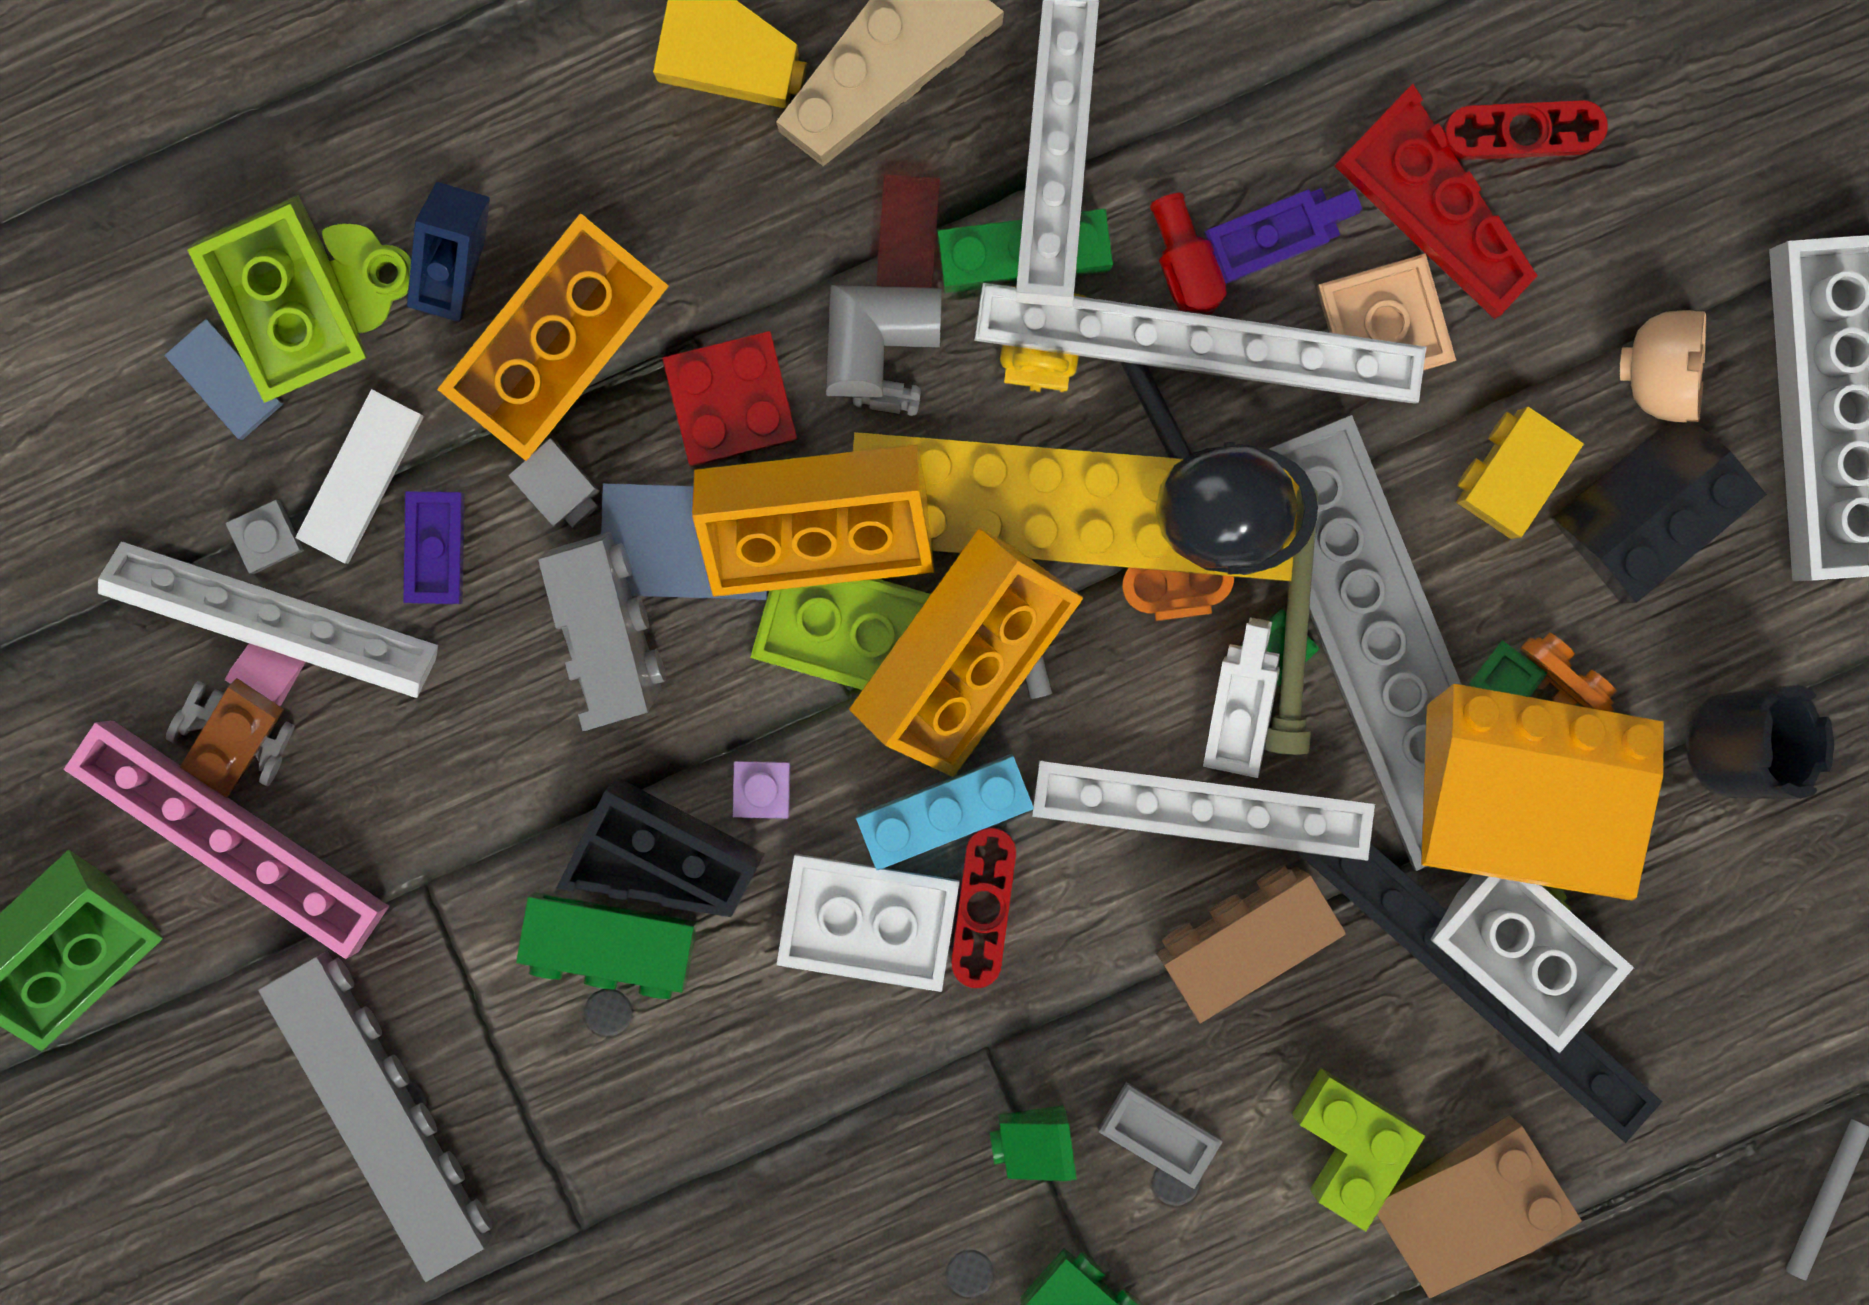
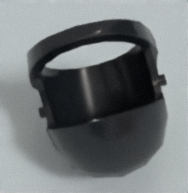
[1155,442,1318,575]

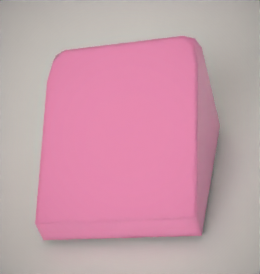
[225,643,305,706]

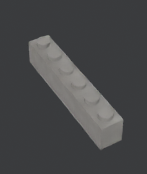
[258,951,493,1282]

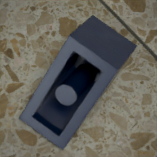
[407,182,490,322]

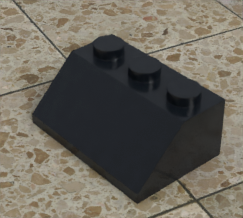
[1551,421,1767,603]

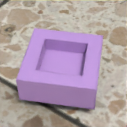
[733,761,791,818]

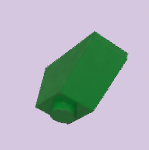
[989,1105,1077,1181]

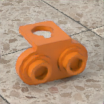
[1123,568,1234,621]
[1520,632,1617,712]

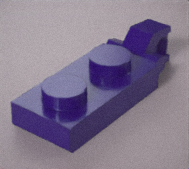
[1204,188,1363,284]

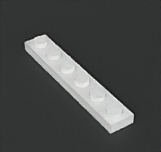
[1015,0,1099,307]
[98,542,438,698]
[1032,761,1375,861]

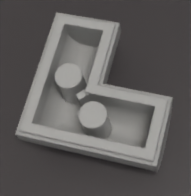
[826,285,941,397]

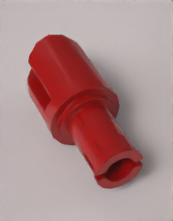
[1150,192,1227,316]

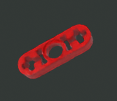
[1443,100,1608,160]
[951,826,1016,988]

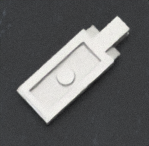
[1203,617,1280,778]

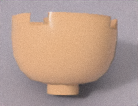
[1620,310,1706,422]

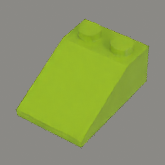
[187,195,367,403]

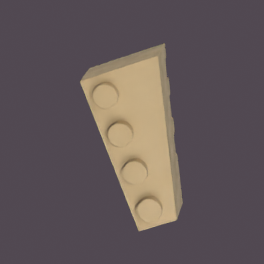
[776,0,1004,166]

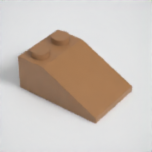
[1377,1115,1582,1298]

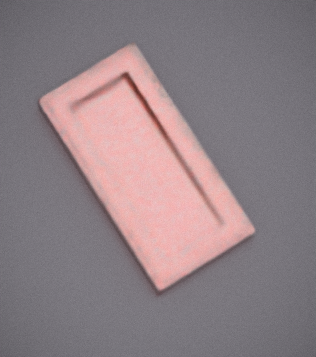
[876,174,940,288]

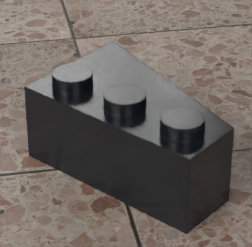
[556,777,765,917]

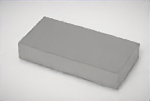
[1098,1082,1223,1189]

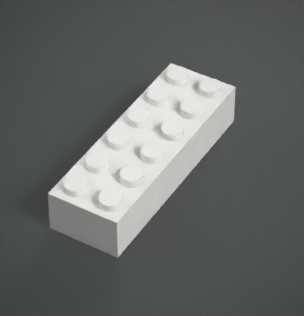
[1769,235,1869,582]

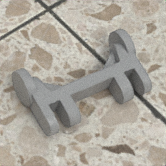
[166,681,295,786]

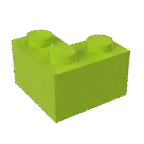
[1292,1068,1425,1232]

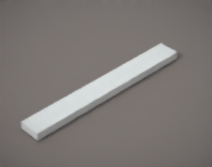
[974,283,1426,404]

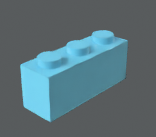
[856,754,1034,871]

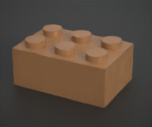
[1156,865,1346,1024]

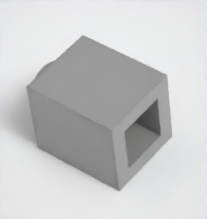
[509,439,601,528]

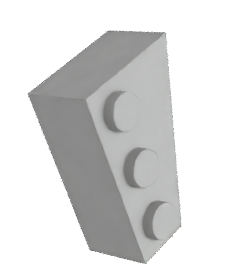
[538,531,666,731]

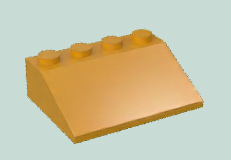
[1421,684,1664,901]

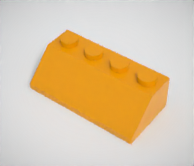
[437,213,669,461]
[692,444,934,597]
[849,527,1083,777]

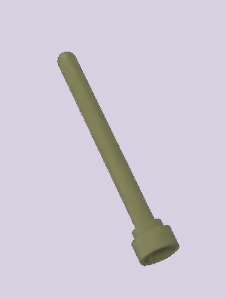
[1265,487,1318,755]

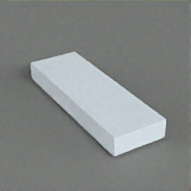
[295,389,424,564]

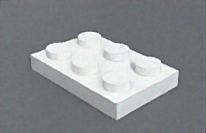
[777,854,959,992]

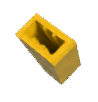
[653,0,807,109]

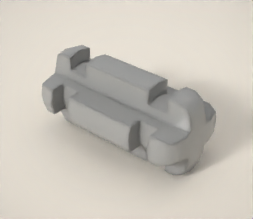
[852,380,921,416]

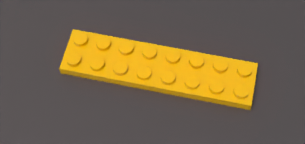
[853,432,1299,581]

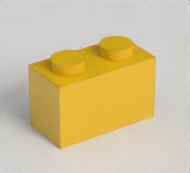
[1456,407,1584,539]

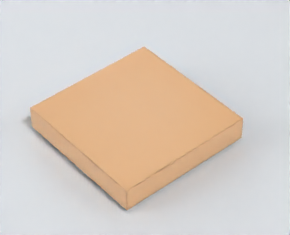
[1316,253,1456,371]

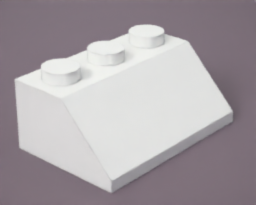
[1431,874,1634,1053]

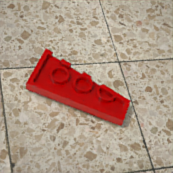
[1334,84,1538,319]

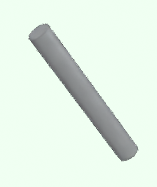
[1785,1119,1869,1280]

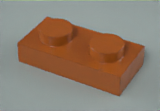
[180,678,284,798]

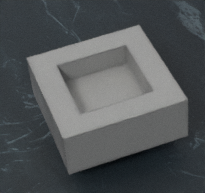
[225,500,304,574]

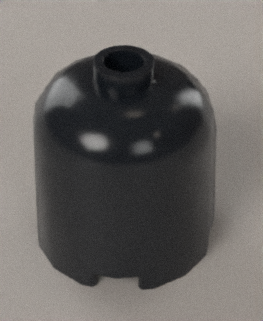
[1686,685,1834,799]

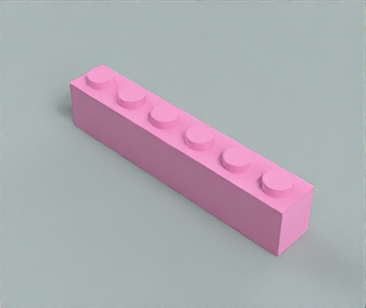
[63,721,389,959]

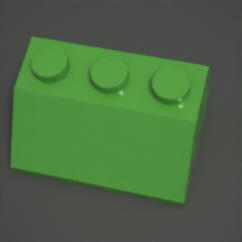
[0,850,163,1052]

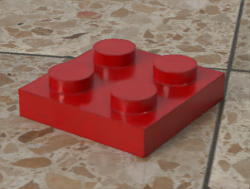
[662,331,798,467]

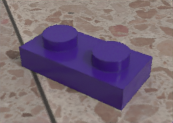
[403,491,465,604]

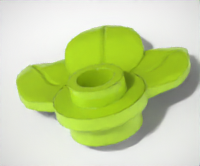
[322,224,411,334]

